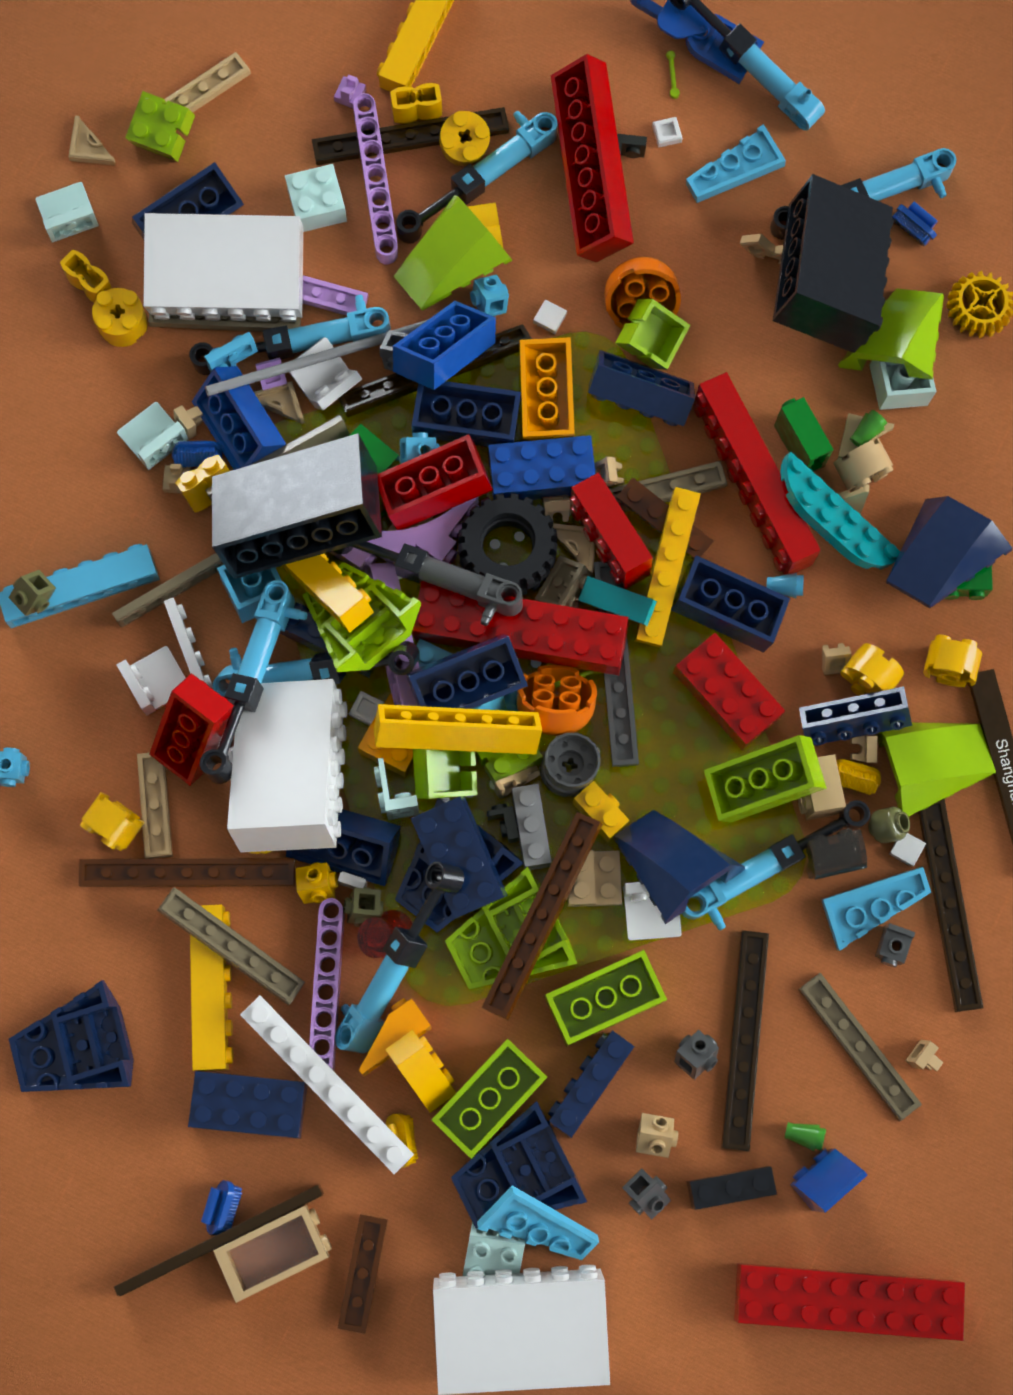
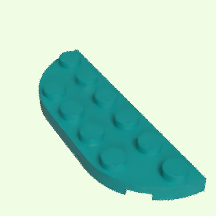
[780,452,900,570]

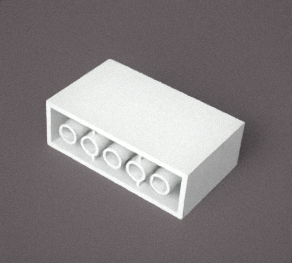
[144,213,303,322]
[227,679,347,852]
[433,1265,610,1395]

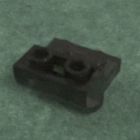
[806,829,867,880]

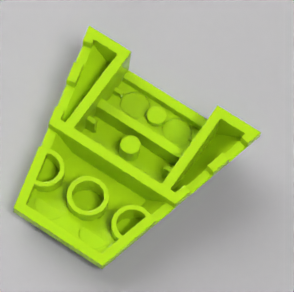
[394,195,512,311]
[838,288,944,380]
[303,562,421,672]
[875,722,996,817]
[445,867,578,990]

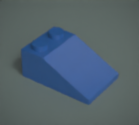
[790,1148,867,1213]

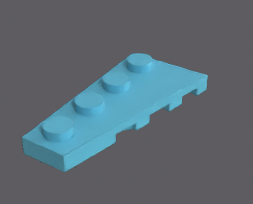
[686,124,786,203]
[821,867,931,951]
[477,1186,599,1260]

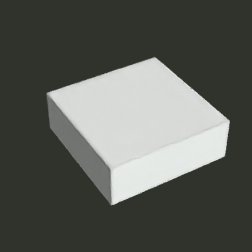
[652,117,683,148]
[533,299,567,334]
[349,691,384,726]
[889,833,926,867]
[338,871,367,889]

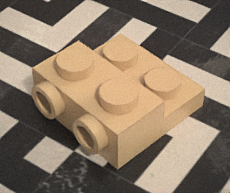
[567,850,622,907]

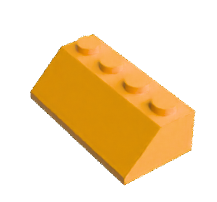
[520,337,575,441]

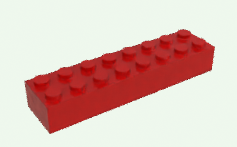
[550,54,634,263]
[693,372,821,575]
[412,581,629,676]
[734,1263,965,1341]

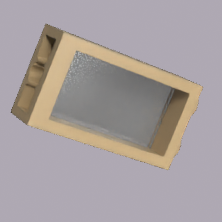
[213,1205,332,1303]

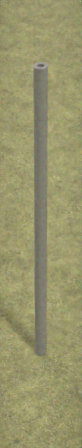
[205,319,429,396]

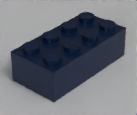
[412,381,521,447]
[671,555,790,653]
[411,796,508,919]
[188,1071,307,1139]

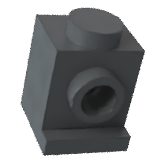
[875,923,915,967]

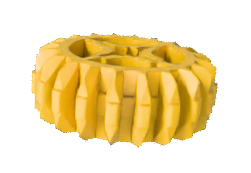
[946,270,1013,339]

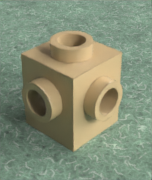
[636,1113,678,1158]

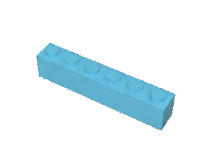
[0,544,160,628]

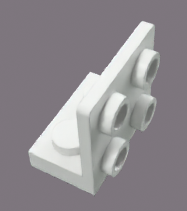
[289,337,362,410]
[116,646,186,716]
[623,882,682,941]

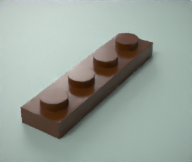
[616,477,713,559]
[338,1214,388,1334]

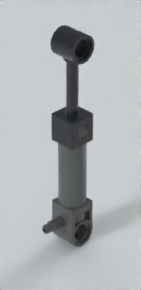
[333,541,523,626]

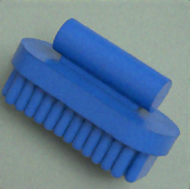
[892,201,938,246]
[172,441,223,468]
[201,1180,242,1236]

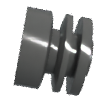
[540,733,600,797]

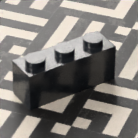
[687,1166,777,1210]

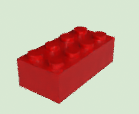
[378,434,493,530]
[570,472,653,590]
[673,633,785,750]
[149,673,234,786]

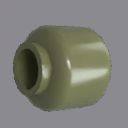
[868,807,910,843]

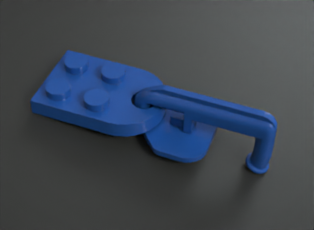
[630,0,764,84]

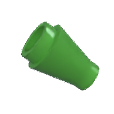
[850,410,887,447]
[785,1122,826,1151]

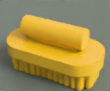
[836,759,881,795]
[385,1113,418,1168]

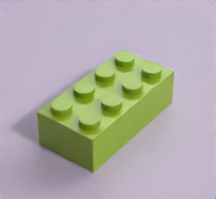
[704,735,827,822]
[544,950,667,1047]
[431,1039,547,1159]

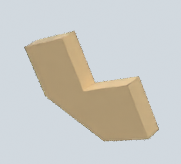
[740,234,783,264]

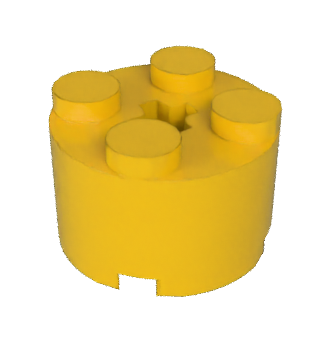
[439,111,490,166]
[92,288,148,347]
[923,634,982,687]
[840,643,904,696]
[80,792,145,851]

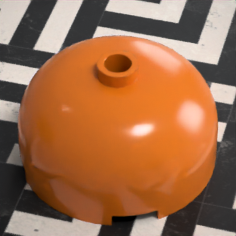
[604,257,681,329]
[516,665,597,736]

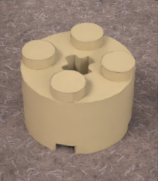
[833,438,893,492]

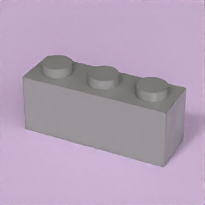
[511,784,552,870]

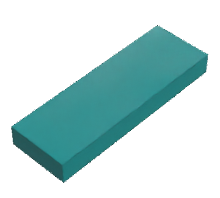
[578,576,657,626]

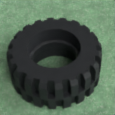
[458,493,558,597]

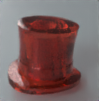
[357,910,412,958]

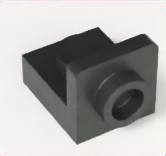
[617,134,647,158]
[487,804,519,843]

